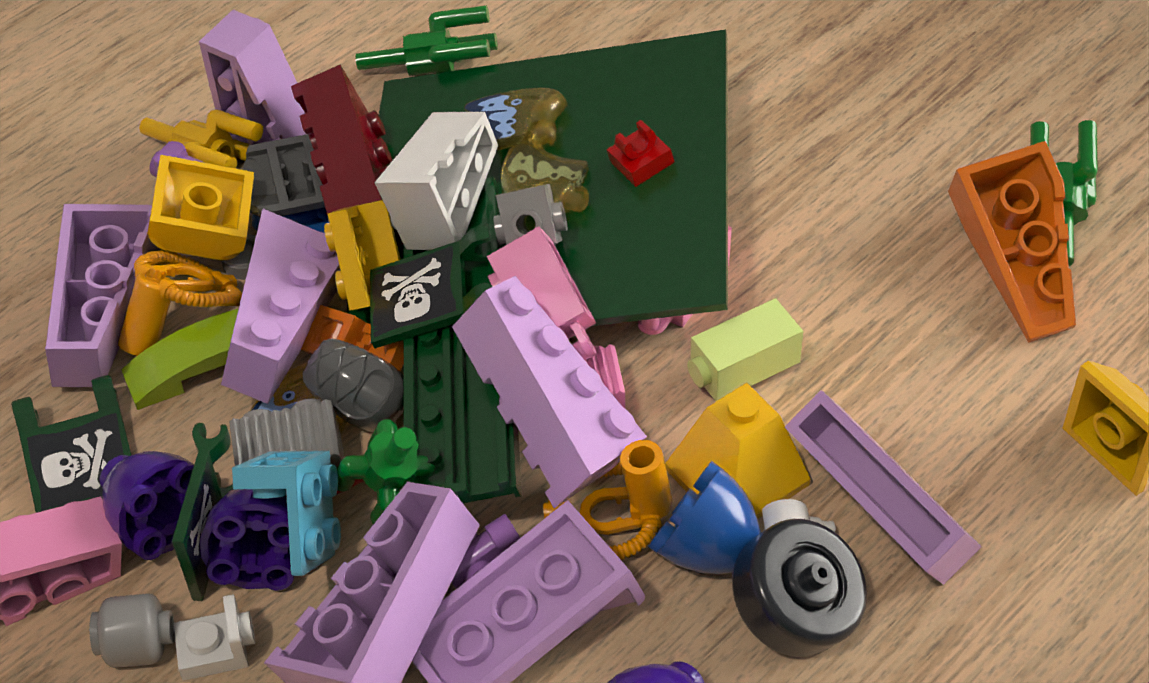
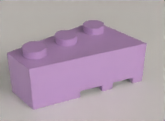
[199,10,306,145]

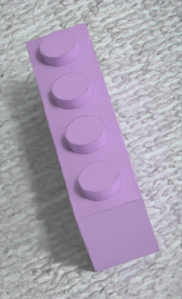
[785,390,982,585]

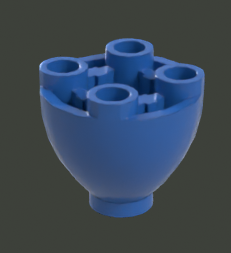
[648,461,761,574]

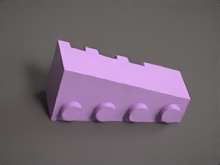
[452,276,647,508]

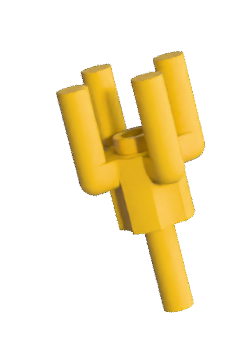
[139,109,263,169]

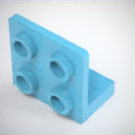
[232,450,341,576]

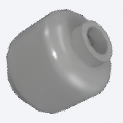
[89,593,175,668]

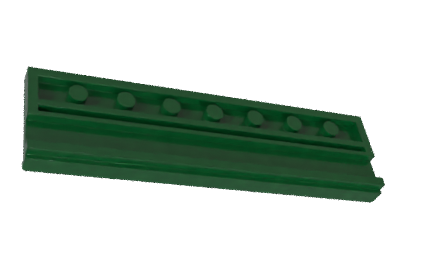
[404,176,522,504]

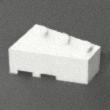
[375,112,498,250]

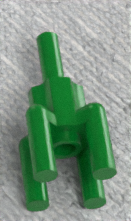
[356,5,498,76]
[1030,120,1098,266]
[337,419,436,525]

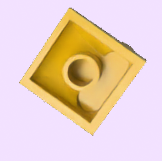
[147,155,254,260]

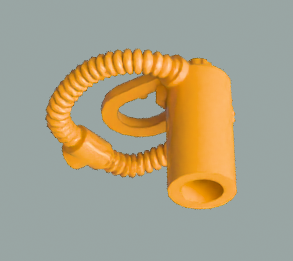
[118,250,242,356]
[543,440,673,560]

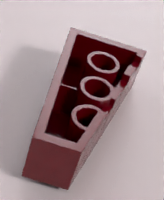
[291,65,404,247]

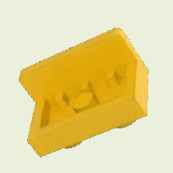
[324,200,400,310]

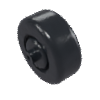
[732,519,867,657]

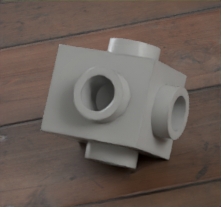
[494,184,567,245]

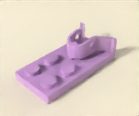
[412,500,645,683]

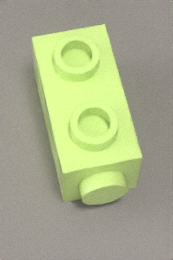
[687,298,804,401]

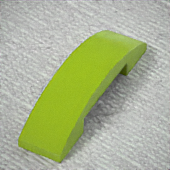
[121,309,238,410]

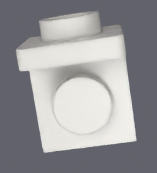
[174,594,255,681]

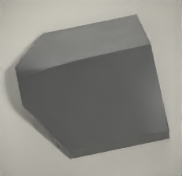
[242,134,325,217]

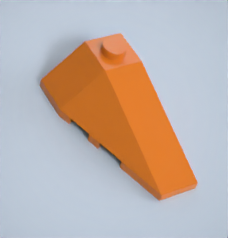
[948,141,1076,343]

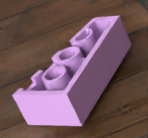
[45,204,161,387]
[221,209,340,404]
[264,482,480,683]

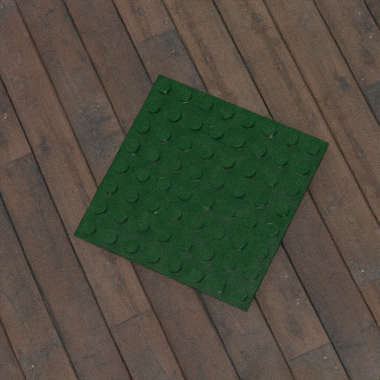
[346,29,728,326]

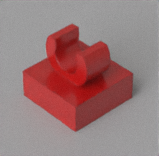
[606,120,674,187]

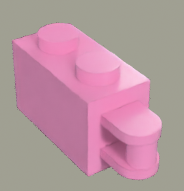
[487,226,597,360]

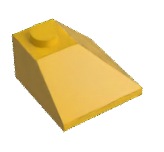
[1062,361,1149,496]
[665,382,811,519]

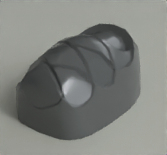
[303,338,404,433]

